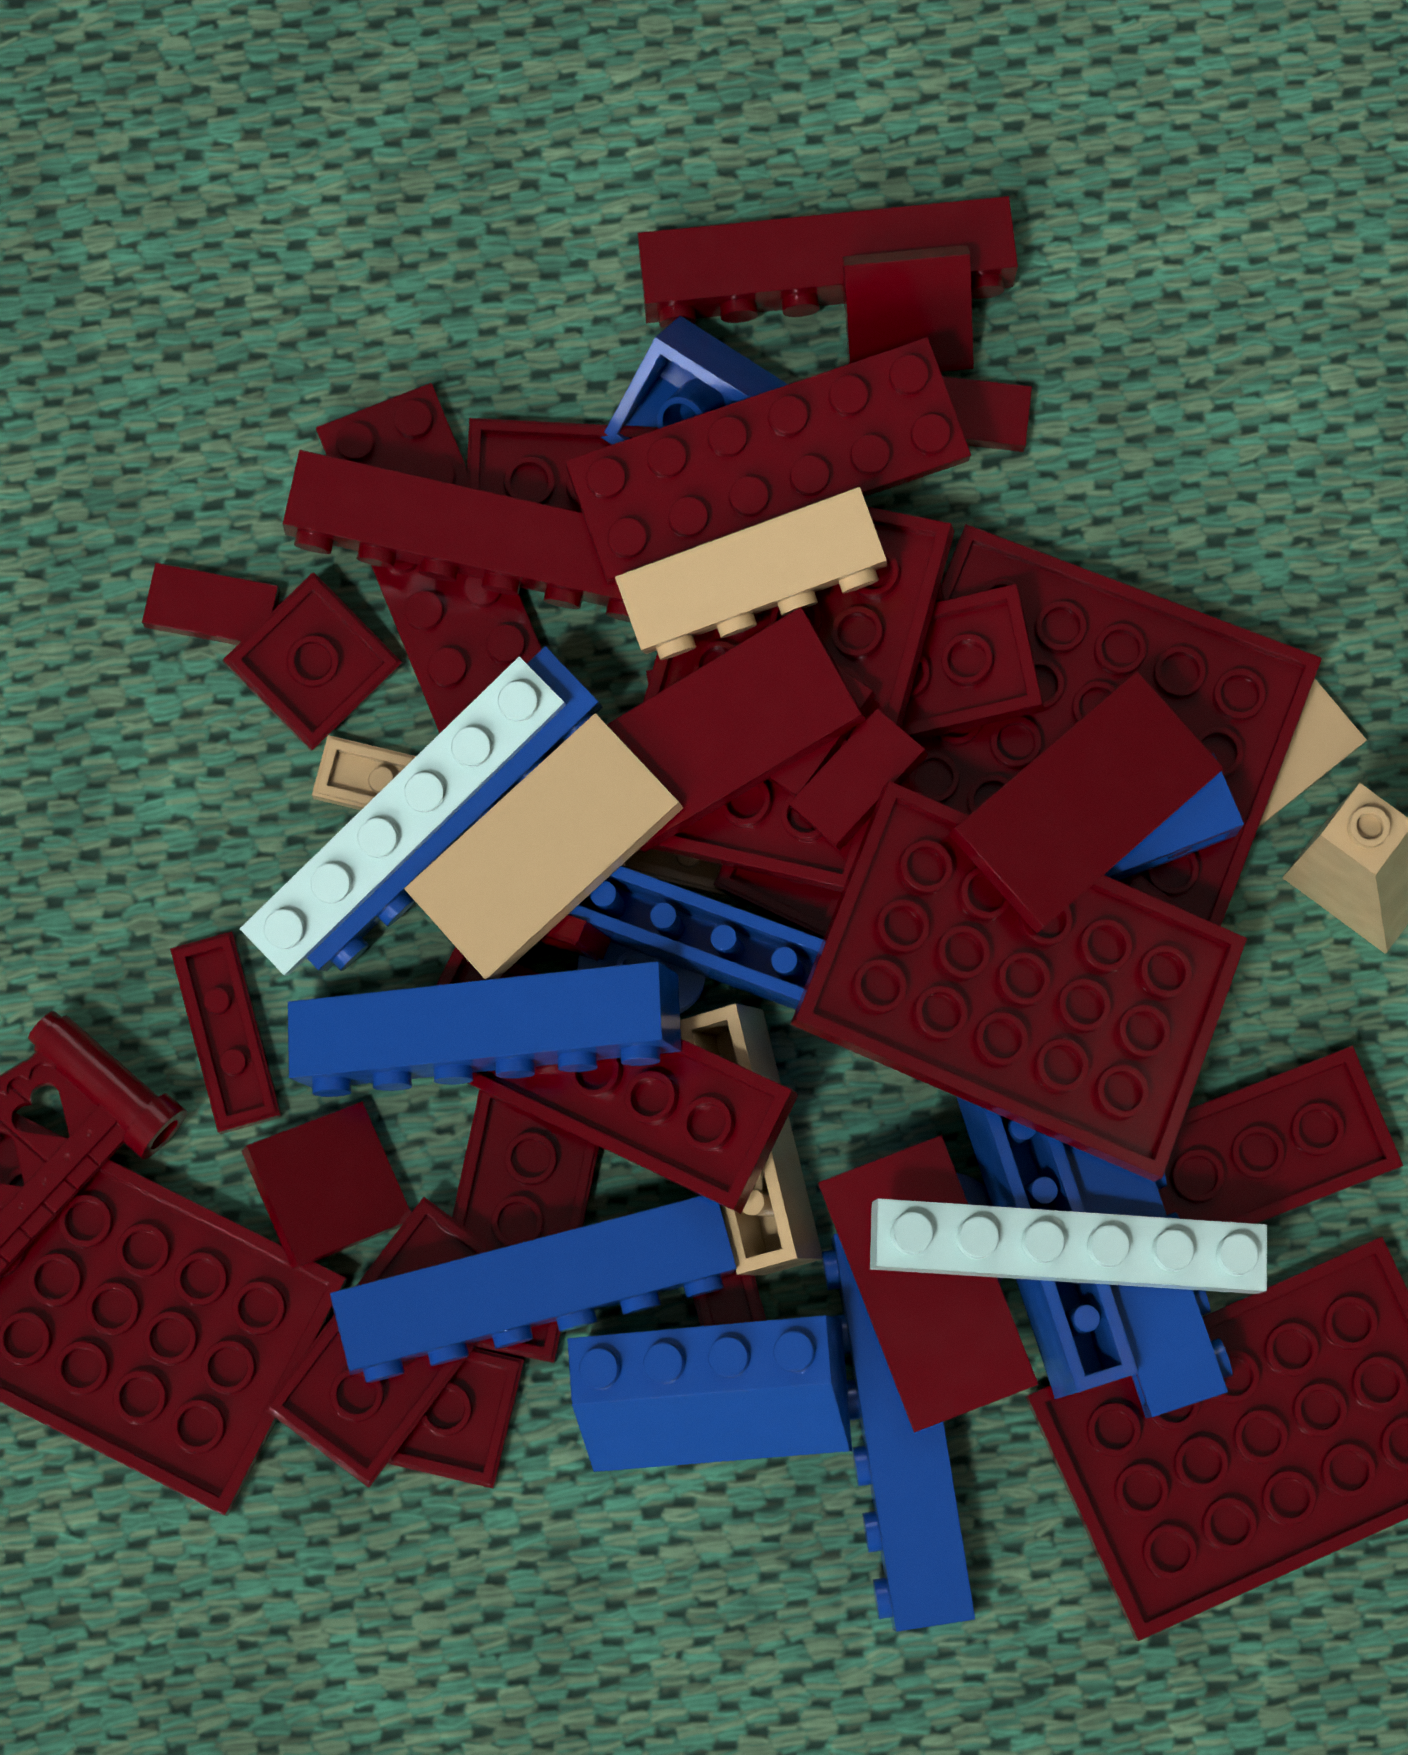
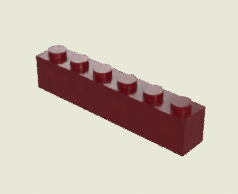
[638,196,1018,328]
[283,450,631,622]

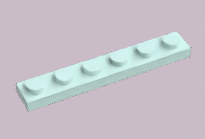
[240,656,566,976]
[870,1198,1267,1294]

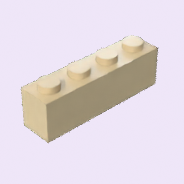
[615,487,887,660]
[680,1003,823,1276]

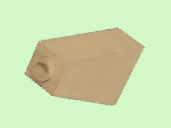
[1282,783,1408,954]

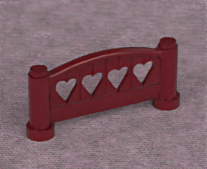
[0,1011,187,1276]

